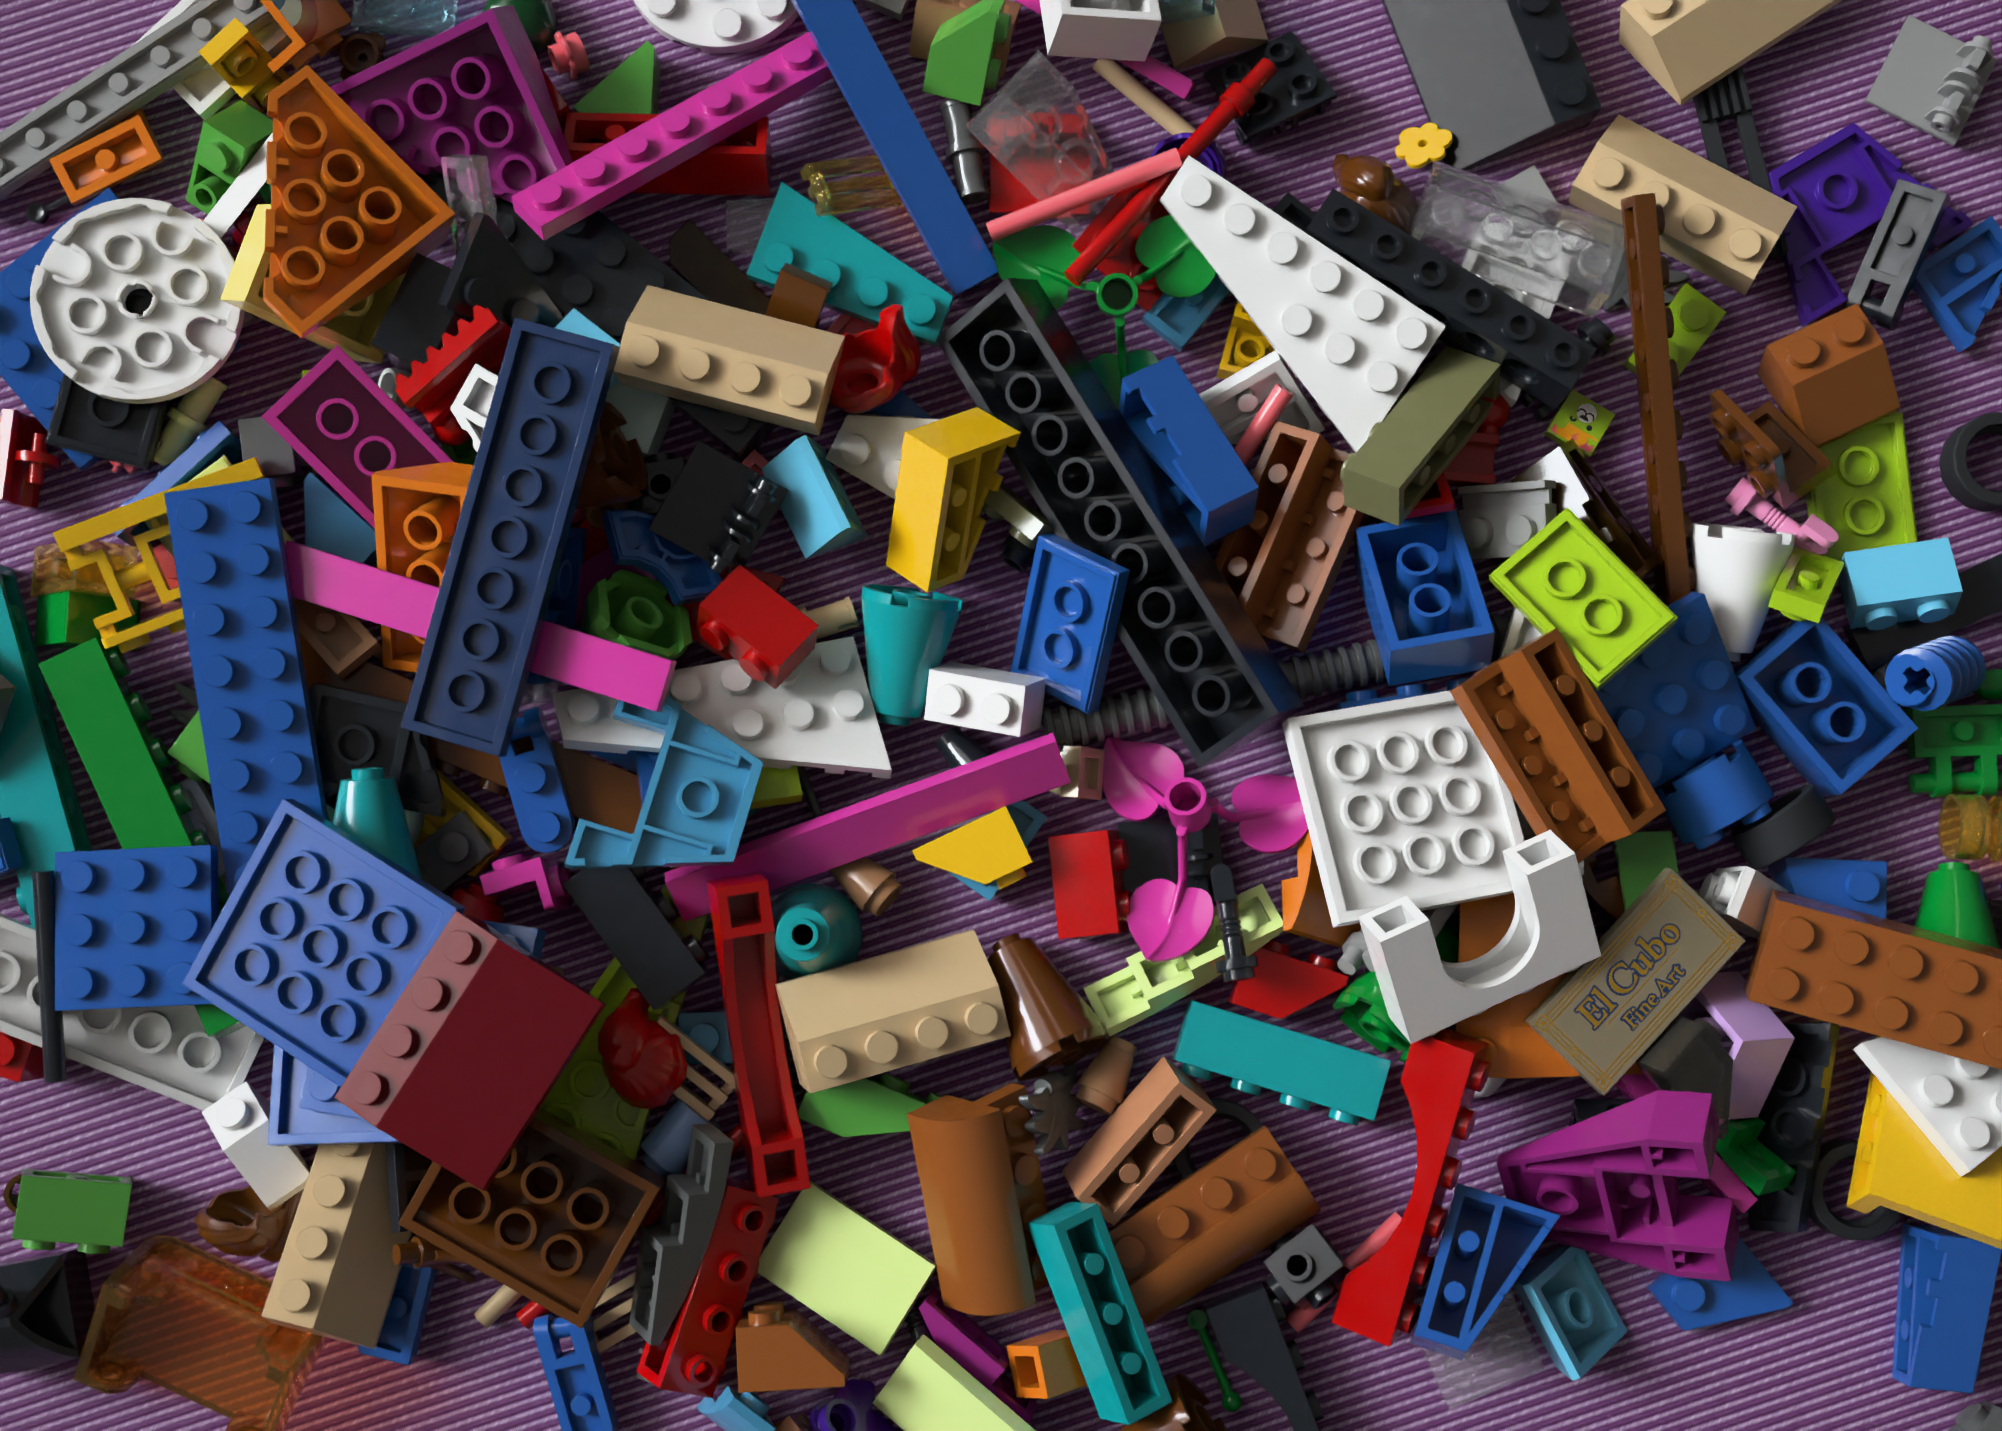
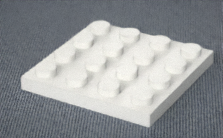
[1282,691,1525,928]

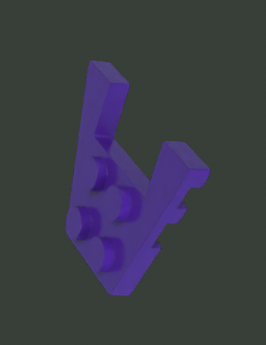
[1768,122,1974,327]

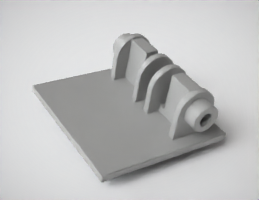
[1865,15,1998,146]

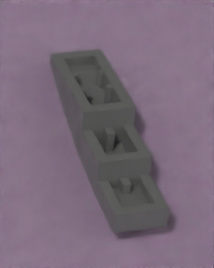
[629,1123,734,1346]

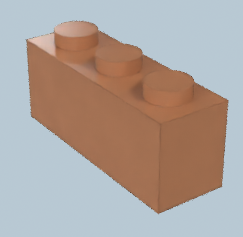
[1062,1056,1217,1226]

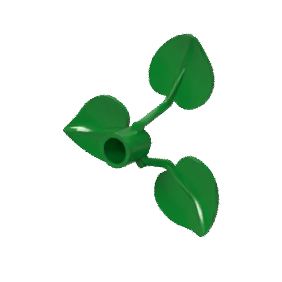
[993,215,1216,409]

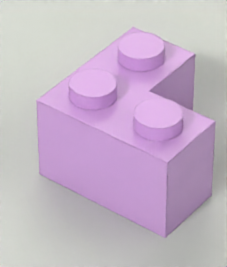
[1674,971,1795,1120]

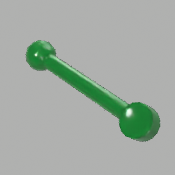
[1187,1308,1242,1412]

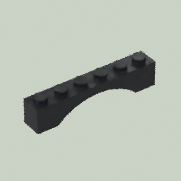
[1202,1281,1324,1431]

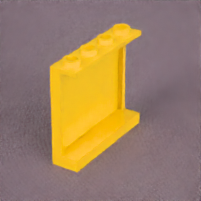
[1846,1036,2002,1250]

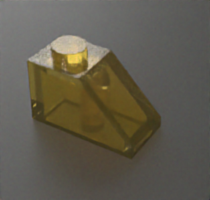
[31,540,139,598]

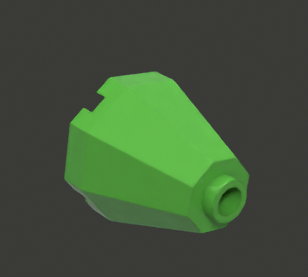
[580,569,692,660]

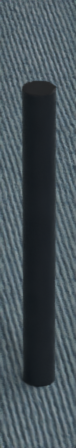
[32,870,67,1083]

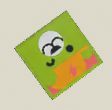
[1543,389,1615,459]

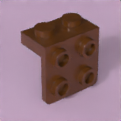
[1709,389,1835,509]

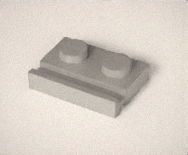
[1458,480,1557,560]

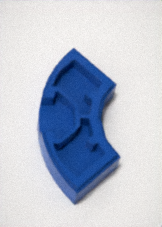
[601,509,723,606]

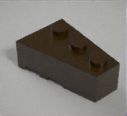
[1511,438,1660,579]

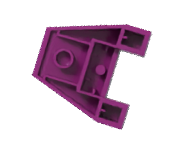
[1497,1090,1739,1282]

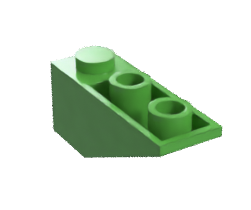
[798,1073,942,1137]

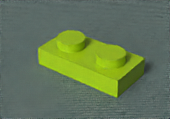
[1623,283,1727,376]
[1768,547,1845,623]

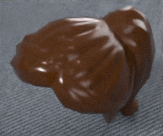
[1333,154,1419,235]
[194,1185,304,1262]

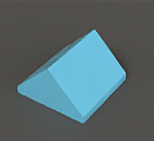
[762,435,868,559]
[1513,1245,1628,1381]

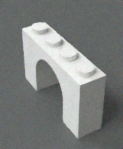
[1358,830,1601,1044]

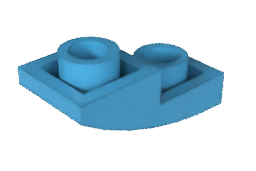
[697,1386,776,1431]

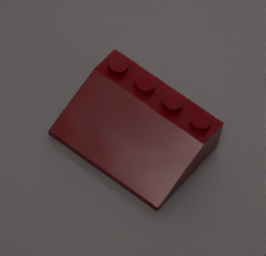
[334,911,606,1191]

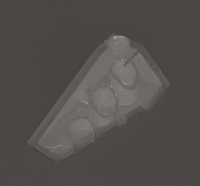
[966,50,1114,238]

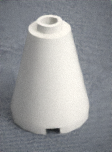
[1690,523,1795,662]

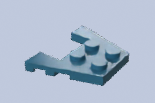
[565,696,763,869]

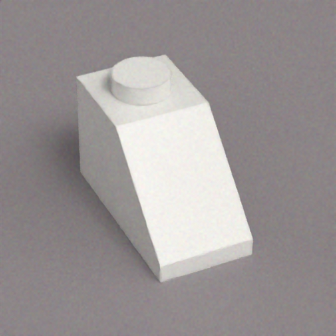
[202,1082,310,1211]

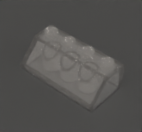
[1409,161,1624,317]

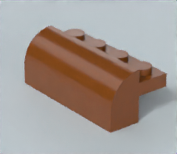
[1215,421,1364,653]
[1450,628,1666,863]
[907,1083,1049,1316]
[1108,1125,1321,1327]

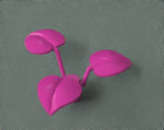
[1102,737,1308,963]

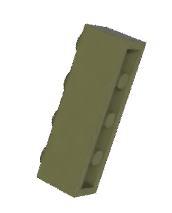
[1340,346,1501,526]

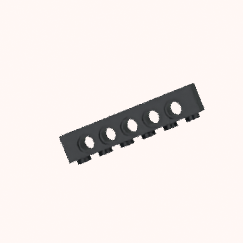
[1305,188,1596,409]

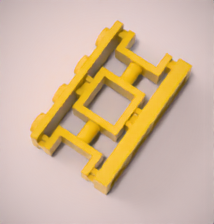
[53,457,265,653]

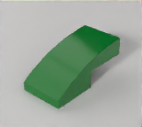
[1716,1117,1796,1196]

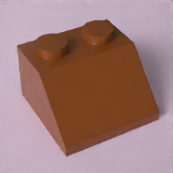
[1757,303,1901,449]
[735,1301,851,1393]

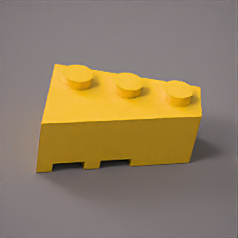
[886,407,1021,593]

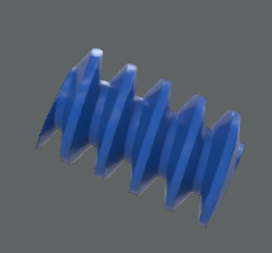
[1885,635,1986,711]

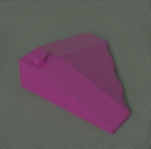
[330,5,573,203]

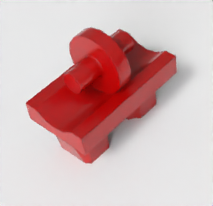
[0,409,62,509]

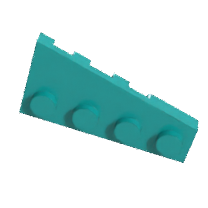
[746,182,953,347]

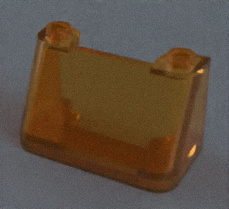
[74,1235,326,1431]

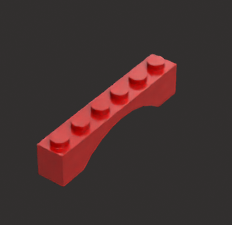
[706,872,810,1198]
[1332,1028,1491,1347]

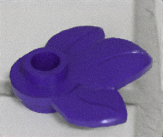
[809,1379,898,1431]

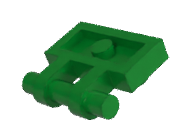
[1905,704,2002,798]

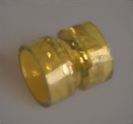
[1938,794,2002,862]

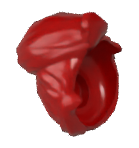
[830,304,921,414]
[598,988,688,1110]

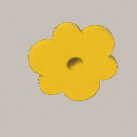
[1395,123,1453,169]

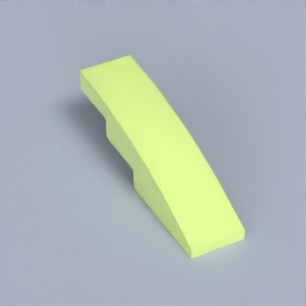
[1083,884,1283,1038]

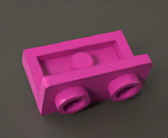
[479,854,572,912]

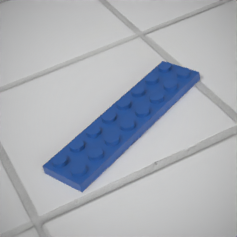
[164,478,329,897]

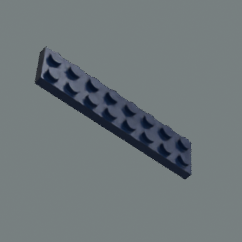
[401,318,620,757]

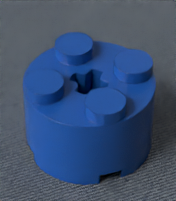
[1654,739,1774,850]

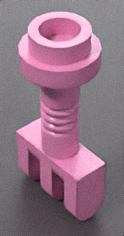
[1724,476,1839,556]

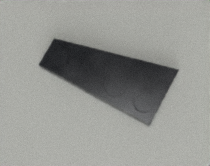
[1747,1022,1840,1233]

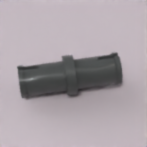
[940,99,991,204]

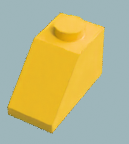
[912,806,1032,890]

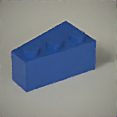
[1119,355,1259,546]
[1768,857,1887,919]
[1411,1183,1560,1361]
[1892,1223,2002,1393]

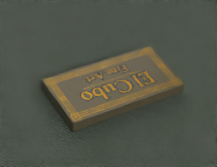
[1525,868,1745,1096]

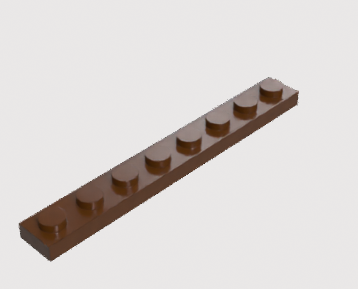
[1621,193,1696,606]

